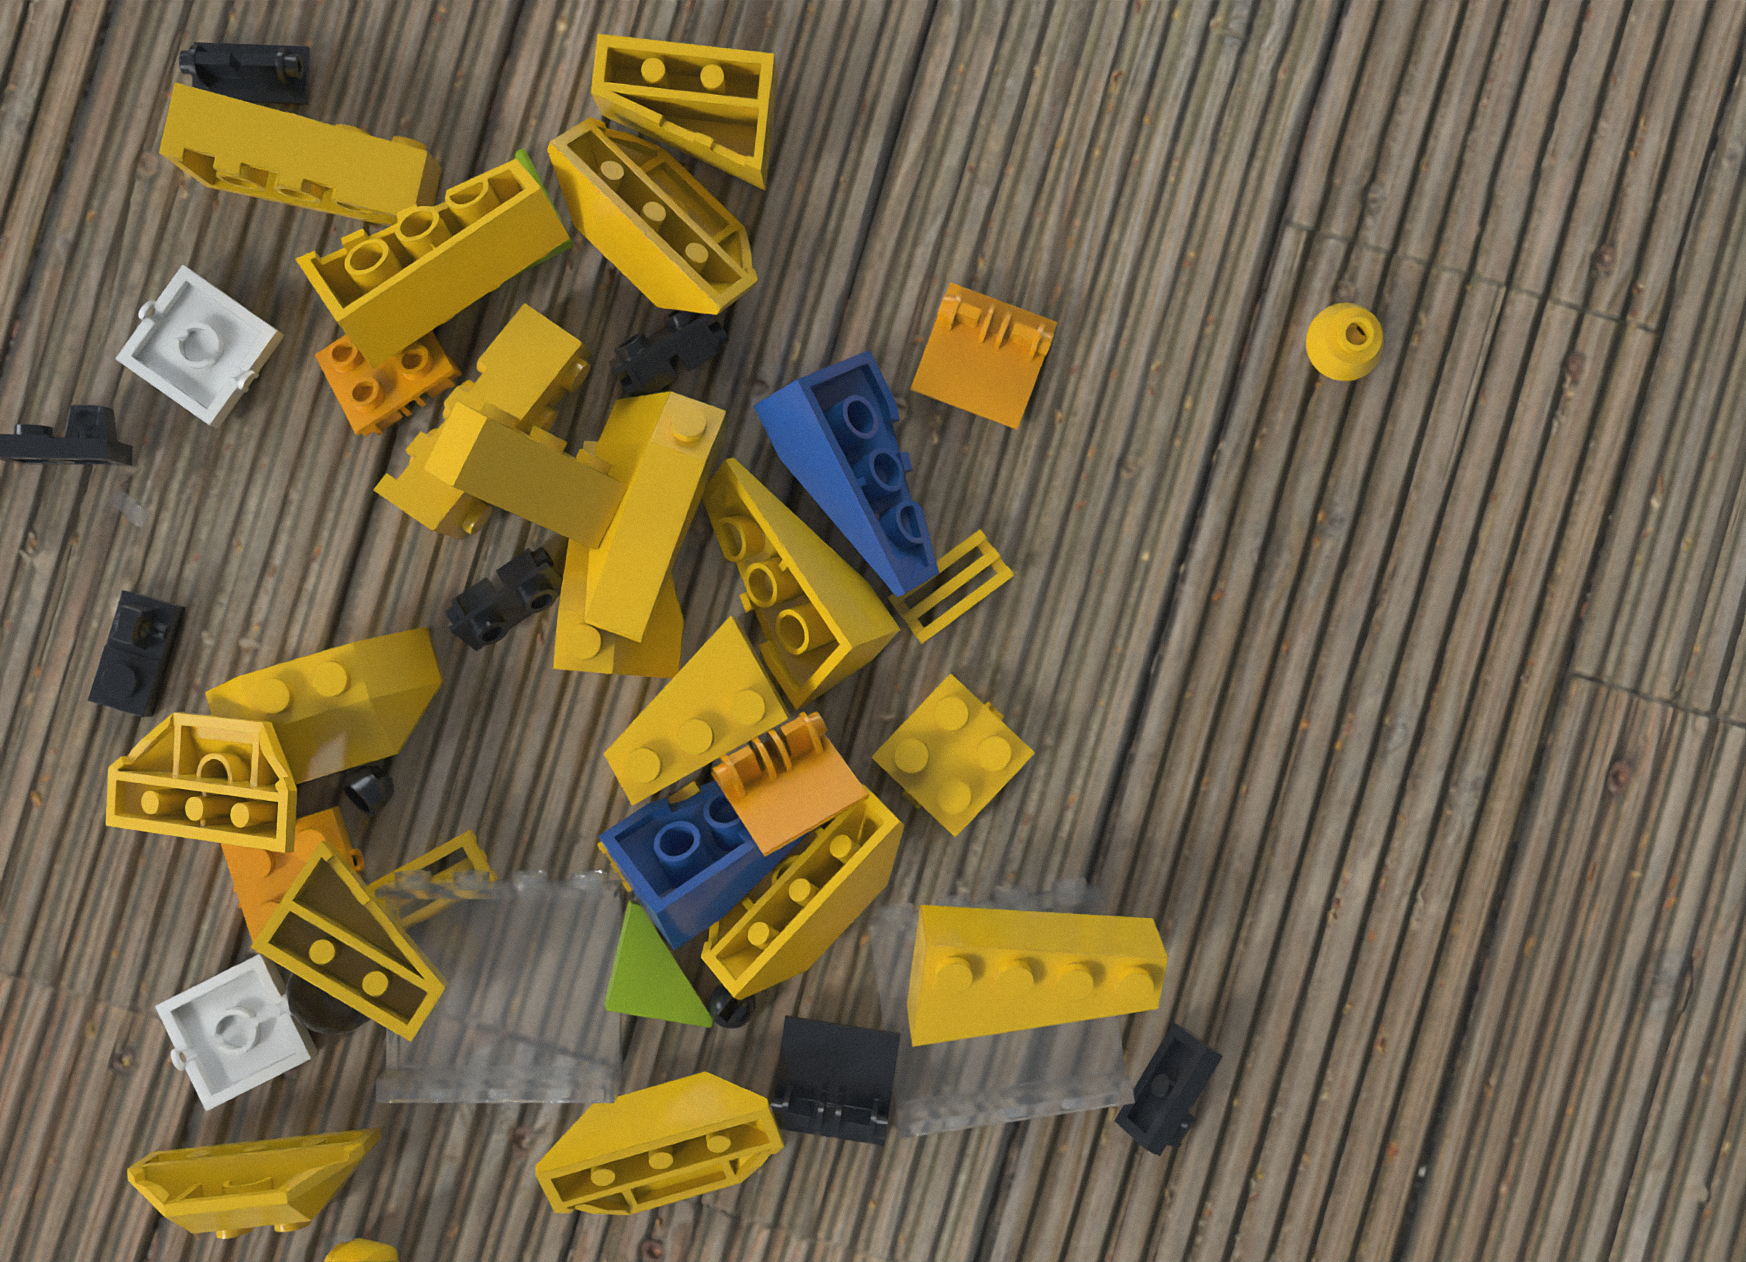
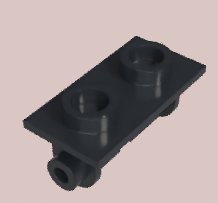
[179,42,310,105]
[609,310,730,398]
[445,546,563,651]

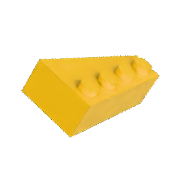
[373,303,592,541]

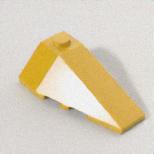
[585,391,727,643]
[553,441,684,678]
[702,458,901,710]

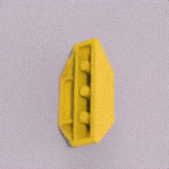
[547,117,758,315]
[205,627,445,784]
[106,712,297,853]
[701,784,904,1000]
[535,1071,784,1215]
[127,1127,382,1239]

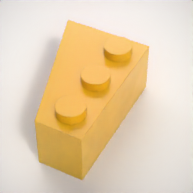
[591,34,778,191]
[423,401,629,550]
[604,615,792,806]
[250,840,449,1042]

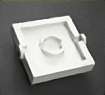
[115,265,285,428]
[155,953,319,1111]

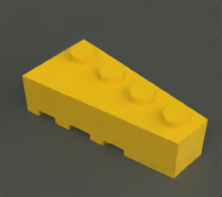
[159,82,442,226]
[295,159,570,369]
[907,905,1168,1047]

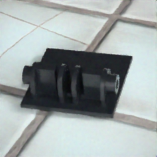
[771,1015,901,1146]

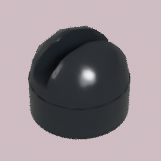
[341,766,394,817]
[709,983,756,1029]

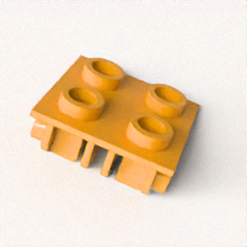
[910,282,1058,430]
[315,330,462,437]
[711,711,869,857]

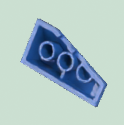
[753,350,939,597]
[599,781,812,951]

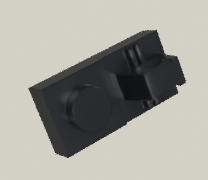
[0,405,133,466]
[88,590,185,717]
[1114,1022,1223,1156]

